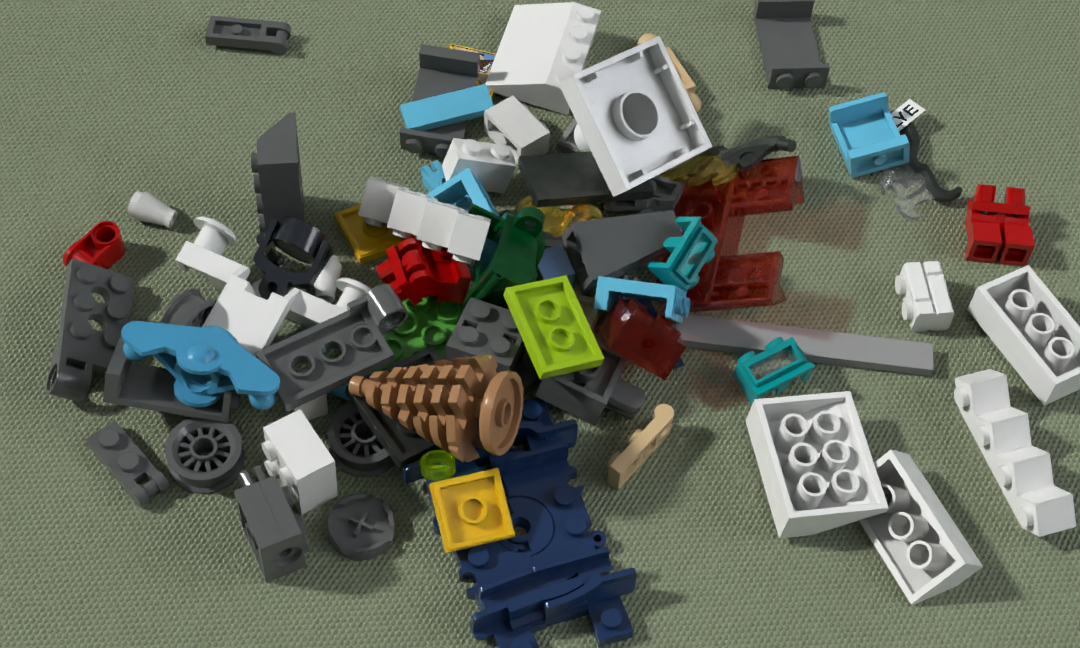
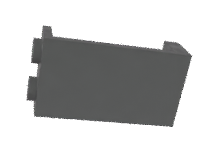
[753,0,830,89]
[399,44,480,158]
[103,337,240,423]

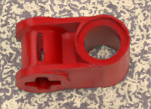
[63,221,126,269]

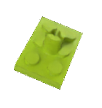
[503,275,605,380]

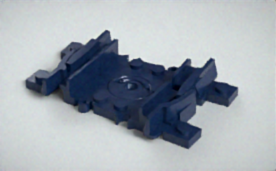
[403,397,637,648]

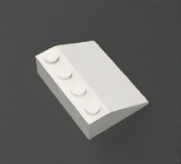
[485,2,602,115]
[746,391,889,539]

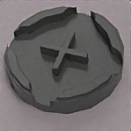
[326,493,397,561]

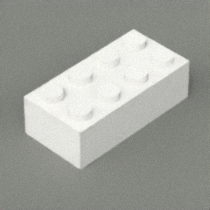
[967,265,1080,406]

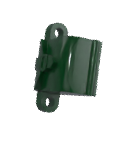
[463,204,546,310]

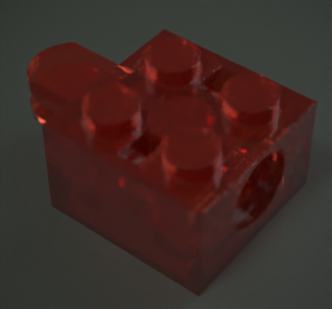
[599,297,687,381]

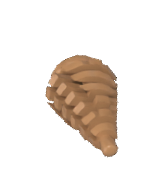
[348,354,524,462]

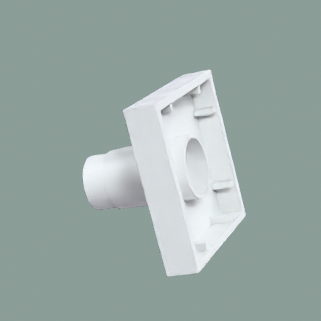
[558,36,713,197]

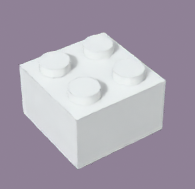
[261,409,338,515]

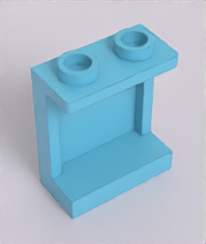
[829,92,910,178]
[593,276,690,324]

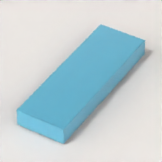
[400,84,494,131]

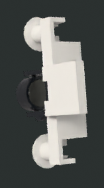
[175,216,371,357]

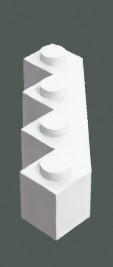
[358,176,491,264]
[954,369,1076,537]

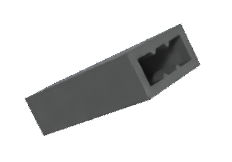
[562,210,683,294]

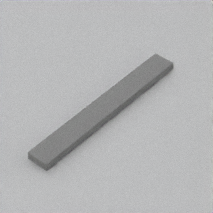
[673,314,934,376]

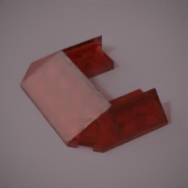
[656,155,805,312]

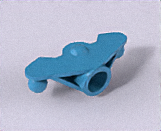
[121,321,280,410]

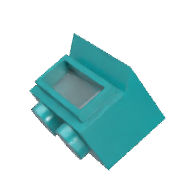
[647,217,718,291]
[733,337,815,406]

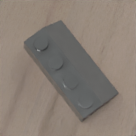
[251,113,305,246]

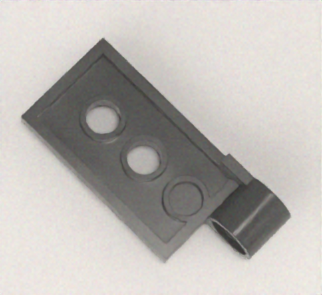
[46,258,134,403]
[255,284,408,412]

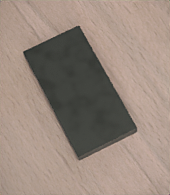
[517,151,654,208]

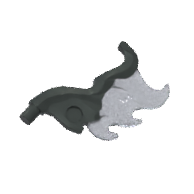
[869,110,962,220]

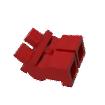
[965,184,1035,266]
[376,238,471,306]

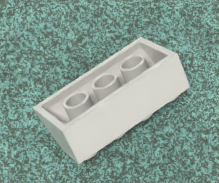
[859,449,983,605]

